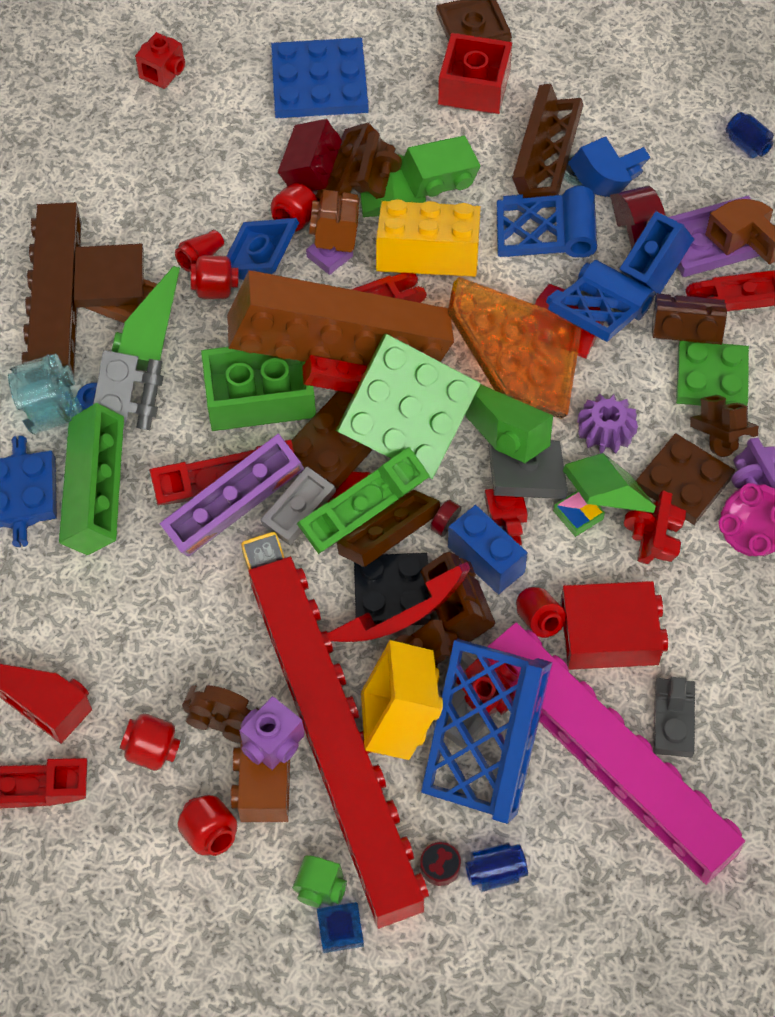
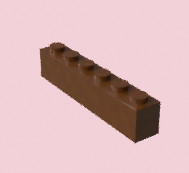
[22,202,82,385]

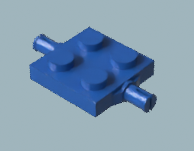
[0,436,57,548]

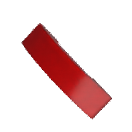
[149,439,299,505]
[326,562,471,642]
[0,758,88,809]

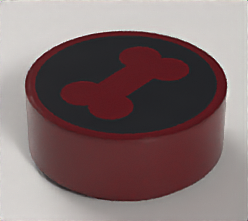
[430,499,462,537]
[420,842,461,886]

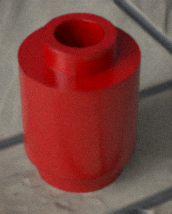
[516,587,566,638]

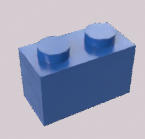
[620,211,694,295]
[448,505,528,595]

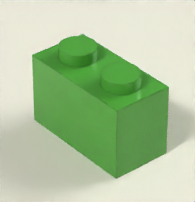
[401,135,481,198]

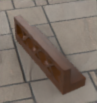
[512,84,584,198]

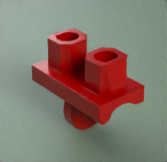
[623,490,686,564]

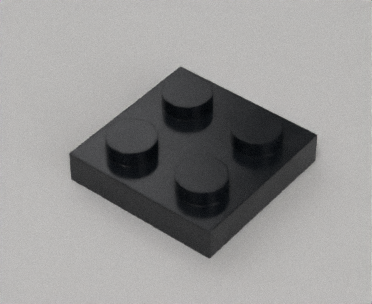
[354,553,431,625]

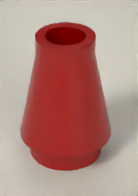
[175,230,224,272]

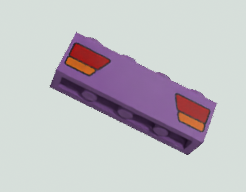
[159,433,304,557]

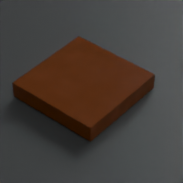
[436,0,512,42]
[74,243,144,308]

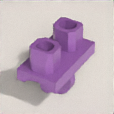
[731,438,775,489]

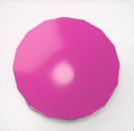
[719,483,775,556]

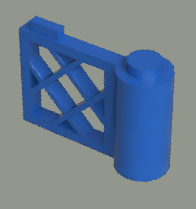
[497,185,598,257]
[546,260,655,342]

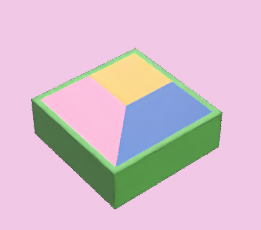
[553,491,605,537]

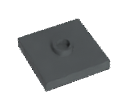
[488,440,568,499]

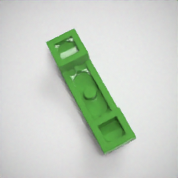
[297,447,430,554]

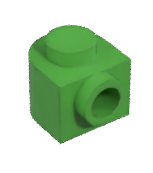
[292,855,347,908]

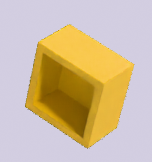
[361,640,443,760]

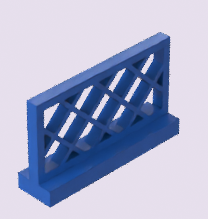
[421,639,552,824]

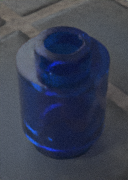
[726,112,774,158]
[465,842,528,892]

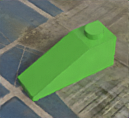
[112,266,180,371]
[465,384,553,463]

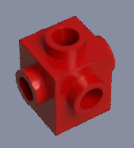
[135,32,185,89]
[456,658,519,715]

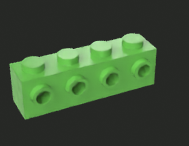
[59,403,124,555]

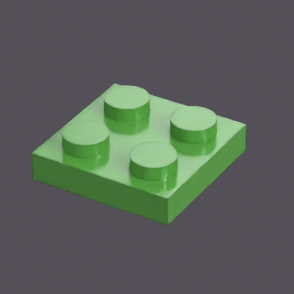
[676,341,749,406]

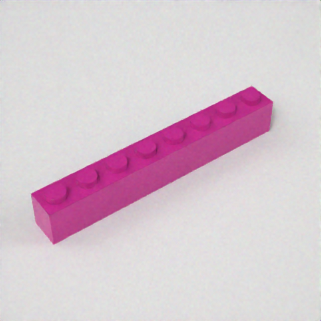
[487,622,745,885]

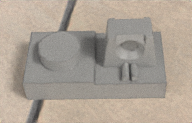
[260,467,336,545]

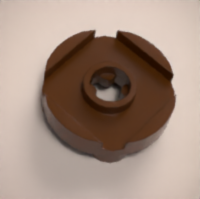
[182,685,259,743]

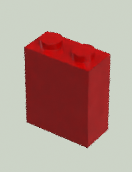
[560,581,668,670]

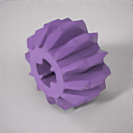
[577,393,638,454]

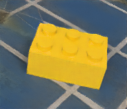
[376,199,481,277]

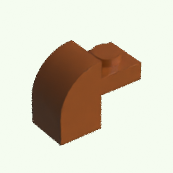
[705,199,775,265]

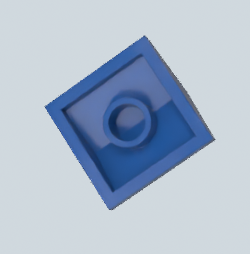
[227,218,299,280]

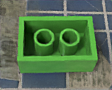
[201,347,316,431]

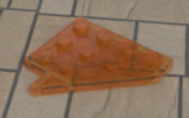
[447,277,582,419]

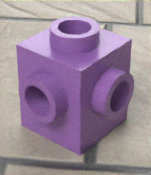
[239,696,305,770]

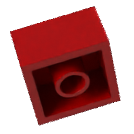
[438,33,513,114]

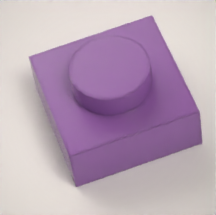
[306,243,353,275]

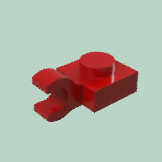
[484,489,528,545]

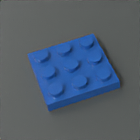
[271,37,369,119]

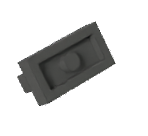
[653,677,695,758]

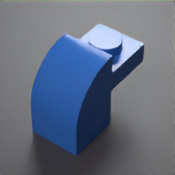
[568,136,651,197]

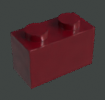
[278,119,342,191]

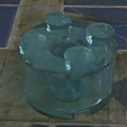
[8,353,82,435]

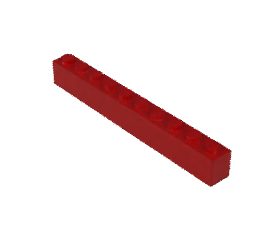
[248,556,429,929]

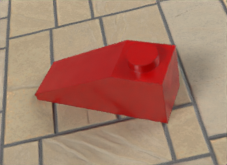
[0,664,92,744]

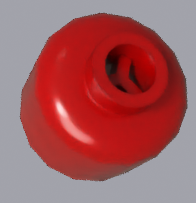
[270,183,318,232]
[191,255,238,299]
[119,713,181,771]
[177,795,238,856]

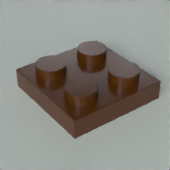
[636,433,736,526]

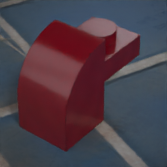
[610,186,666,249]

